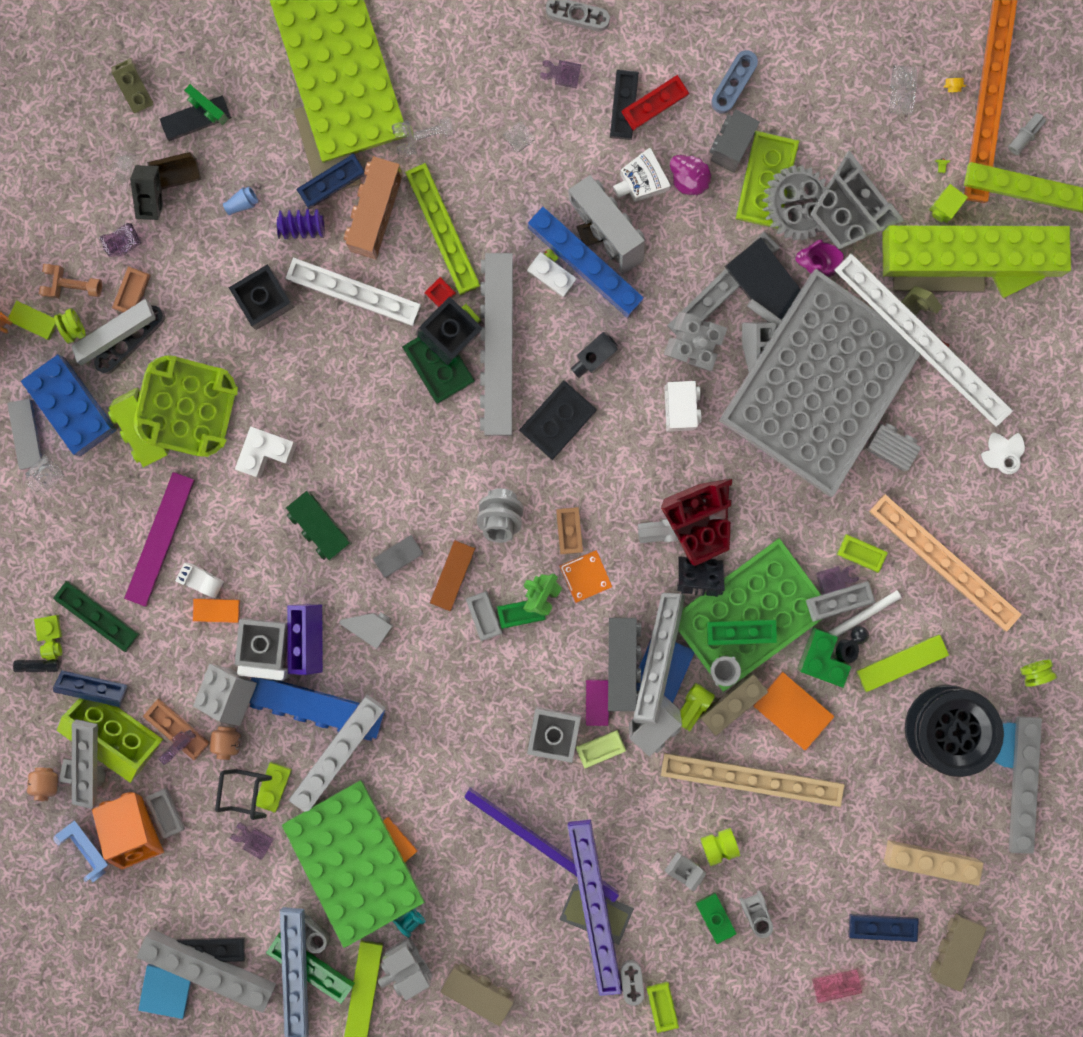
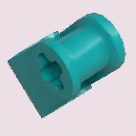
[392,909,426,938]

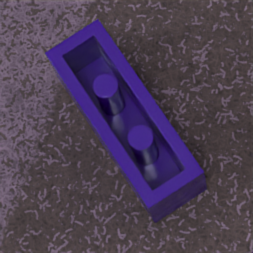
[287,604,323,675]

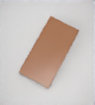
[112,266,151,313]

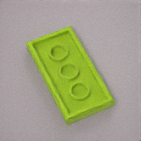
[735,131,799,229]

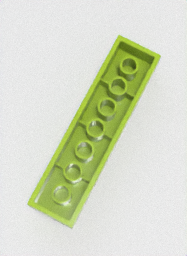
[882,225,1071,277]

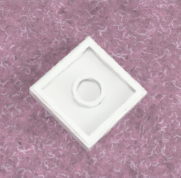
[237,665,290,680]

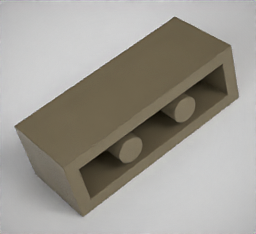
[700,673,768,736]
[930,913,987,992]
[440,963,514,1027]

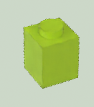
[929,184,968,223]

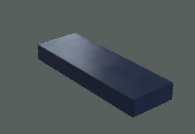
[296,153,365,209]
[53,670,128,707]
[848,914,919,942]

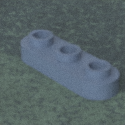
[711,50,758,114]

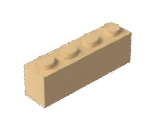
[884,840,984,886]

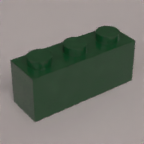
[286,491,352,561]

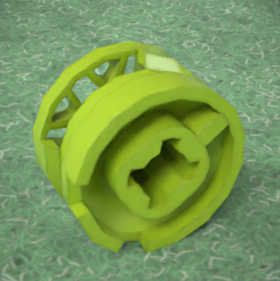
[54,308,86,344]
[1020,659,1057,687]

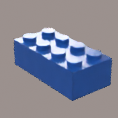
[21,354,117,457]

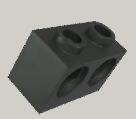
[130,165,163,220]

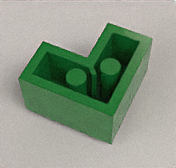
[797,627,851,688]

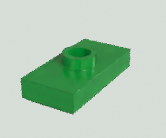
[695,892,737,944]

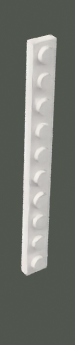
[835,254,1013,427]

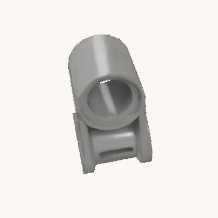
[739,891,773,938]
[305,913,330,953]

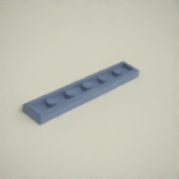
[280,907,309,1037]

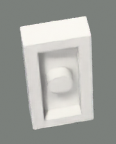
[527,252,577,298]

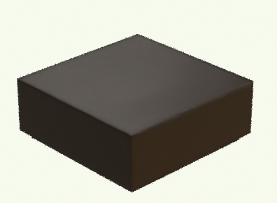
[576,222,603,247]

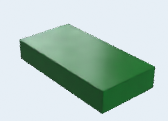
[497,600,546,629]

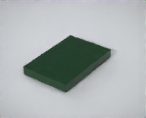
[402,337,475,405]

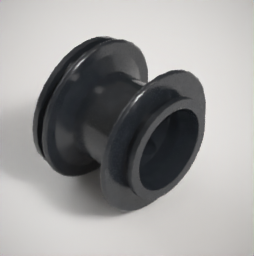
[904,685,1004,777]

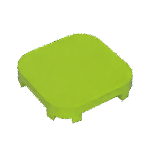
[134,355,238,457]

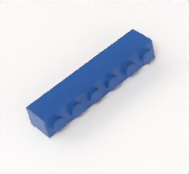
[528,207,644,318]
[249,677,386,741]

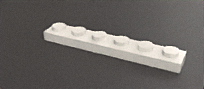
[285,257,421,326]

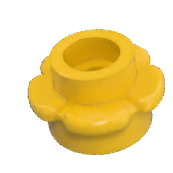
[944,78,966,92]

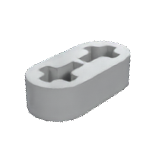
[621,960,644,1006]

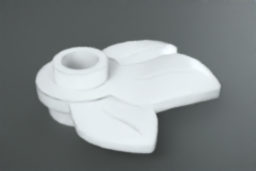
[981,433,1025,474]

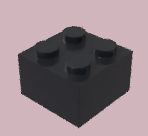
[228,264,295,330]
[415,296,483,365]

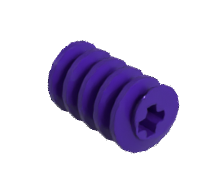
[277,209,325,239]

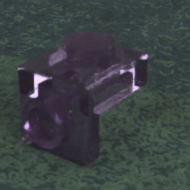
[99,223,141,257]

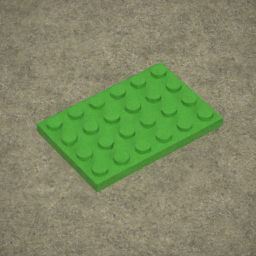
[678,538,822,692]
[282,780,426,948]

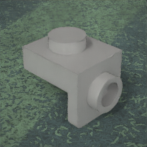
[665,852,706,891]

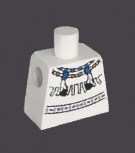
[613,148,671,202]

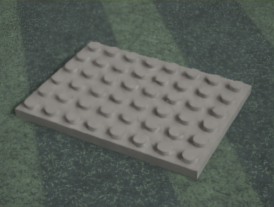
[719,269,920,497]

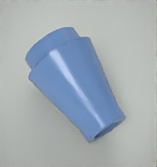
[223,186,258,215]

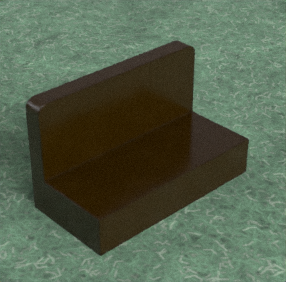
[147,152,201,189]

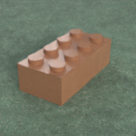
[344,156,403,260]

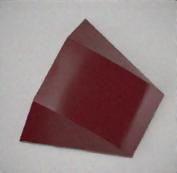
[661,478,732,566]

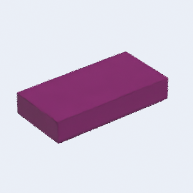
[586,680,609,726]

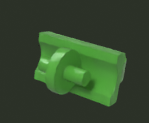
[523,573,562,615]

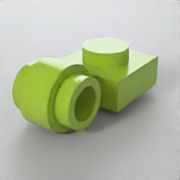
[34,615,62,660]

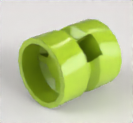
[700,828,740,867]

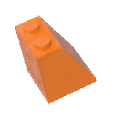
[92,792,164,870]

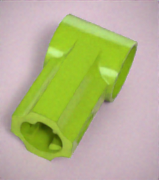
[680,683,715,731]

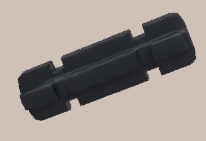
[13,660,59,673]

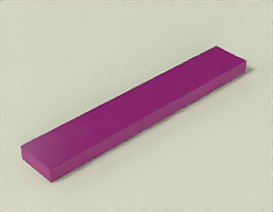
[124,472,195,607]

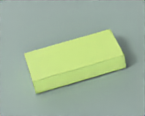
[576,730,626,769]

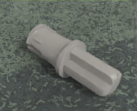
[1008,113,1046,156]

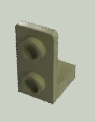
[111,57,153,113]
[901,286,943,315]

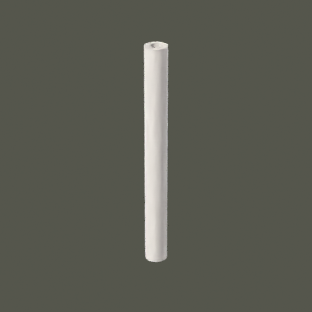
[829,590,902,637]

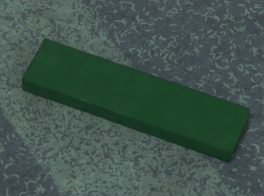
[53,580,140,652]

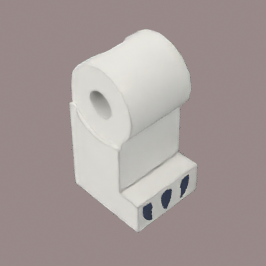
[175,563,224,598]

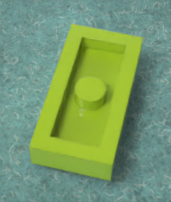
[256,762,292,813]

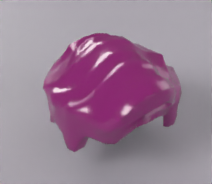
[670,155,712,196]
[795,240,844,278]

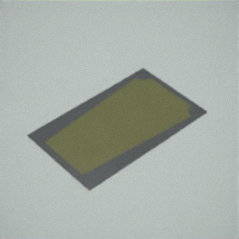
[559,883,634,945]

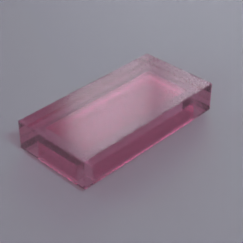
[812,969,862,1003]

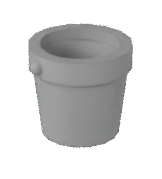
[710,656,741,686]

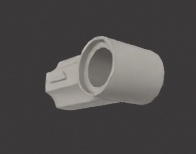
[638,519,678,543]

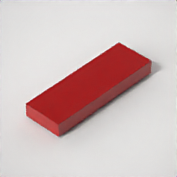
[621,74,690,131]

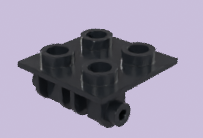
[677,556,725,597]

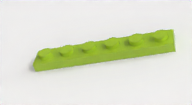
[964,162,1083,213]

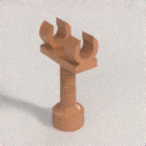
[39,264,102,299]

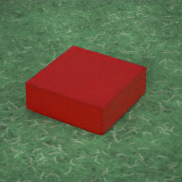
[424,277,456,307]

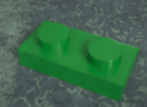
[184,84,228,126]

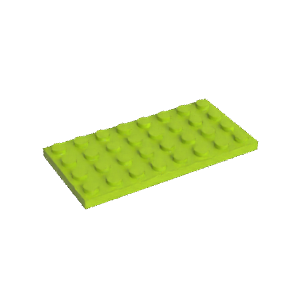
[270,0,409,163]

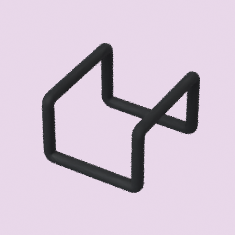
[215,769,272,820]

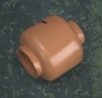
[210,726,241,760]
[27,768,58,801]

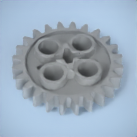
[762,165,826,241]

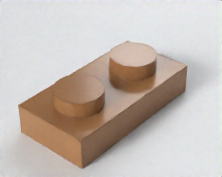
[556,507,583,554]

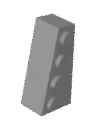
[568,175,645,276]

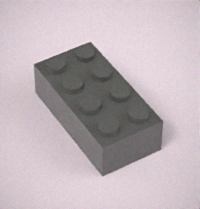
[608,618,641,711]

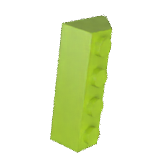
[56,698,163,783]

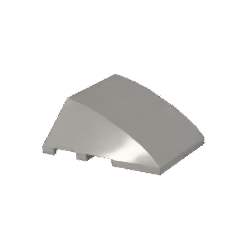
[810,151,905,249]

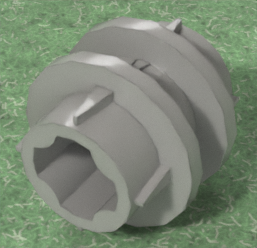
[477,488,524,543]

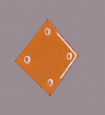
[560,550,612,603]

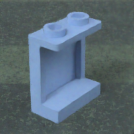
[53,821,108,882]

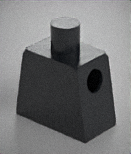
[570,332,622,378]

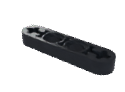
[94,305,165,374]

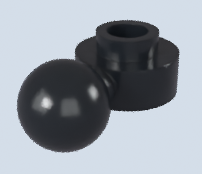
[836,626,869,663]

